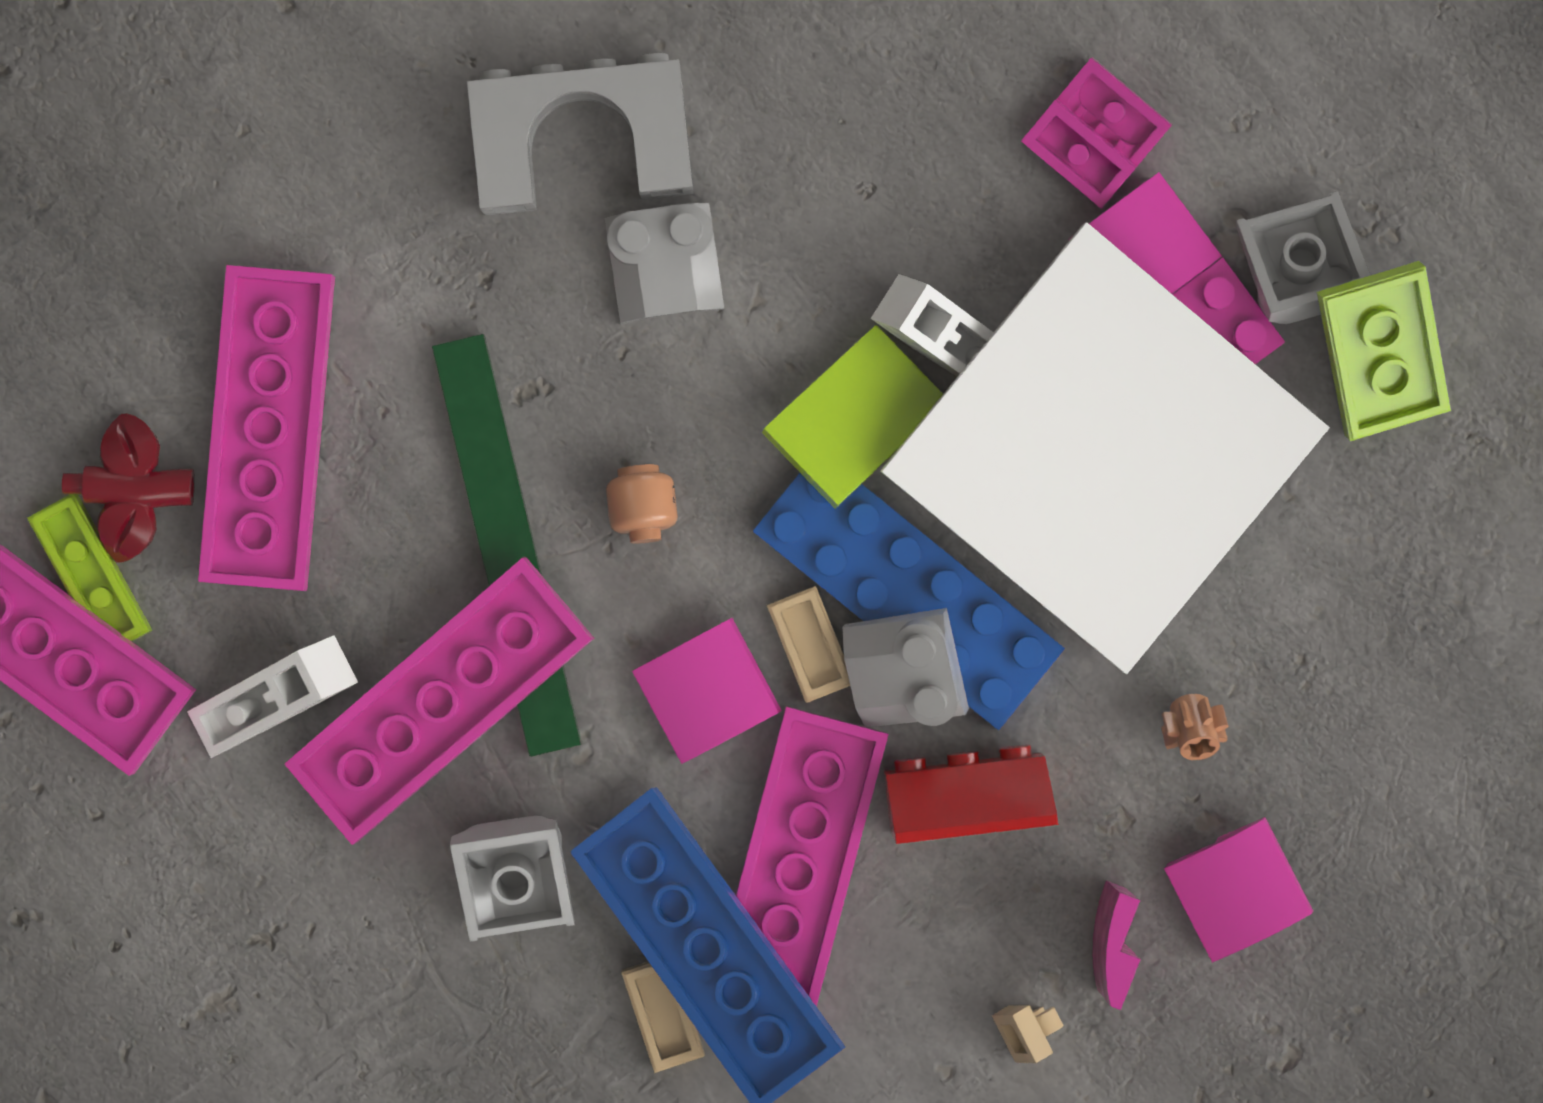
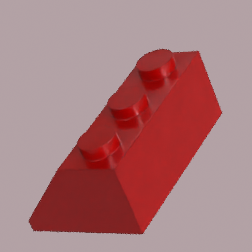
[884,745,1059,844]

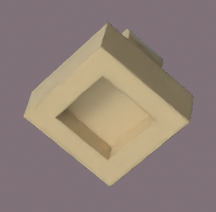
[992,1005,1064,1063]

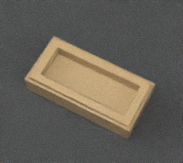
[767,586,850,703]
[621,961,705,1073]

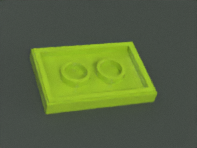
[1317,261,1451,441]
[761,325,943,509]

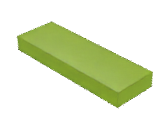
[27,494,153,642]

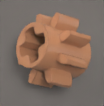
[1161,694,1229,760]

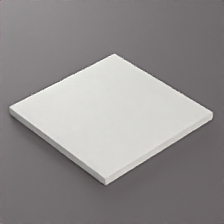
[880,222,1330,674]

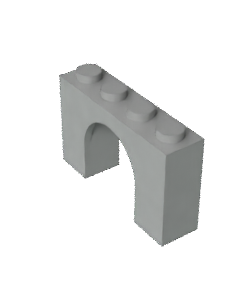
[467,53,694,215]

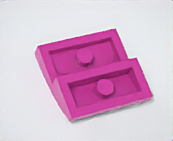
[1021,57,1173,209]
[1068,172,1222,294]
[632,618,782,764]
[1164,817,1313,963]
[1092,880,1141,1010]

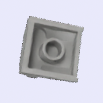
[1236,191,1370,324]
[605,203,724,324]
[842,608,969,727]
[450,816,575,942]

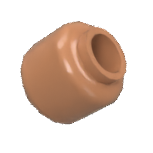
[606,464,678,544]

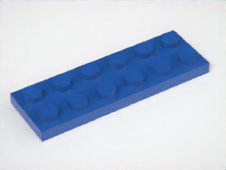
[753,473,1065,730]
[570,787,846,1103]

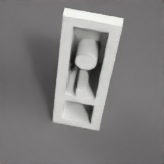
[871,274,994,377]
[187,635,358,758]

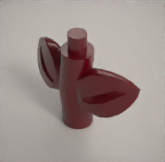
[62,413,195,563]

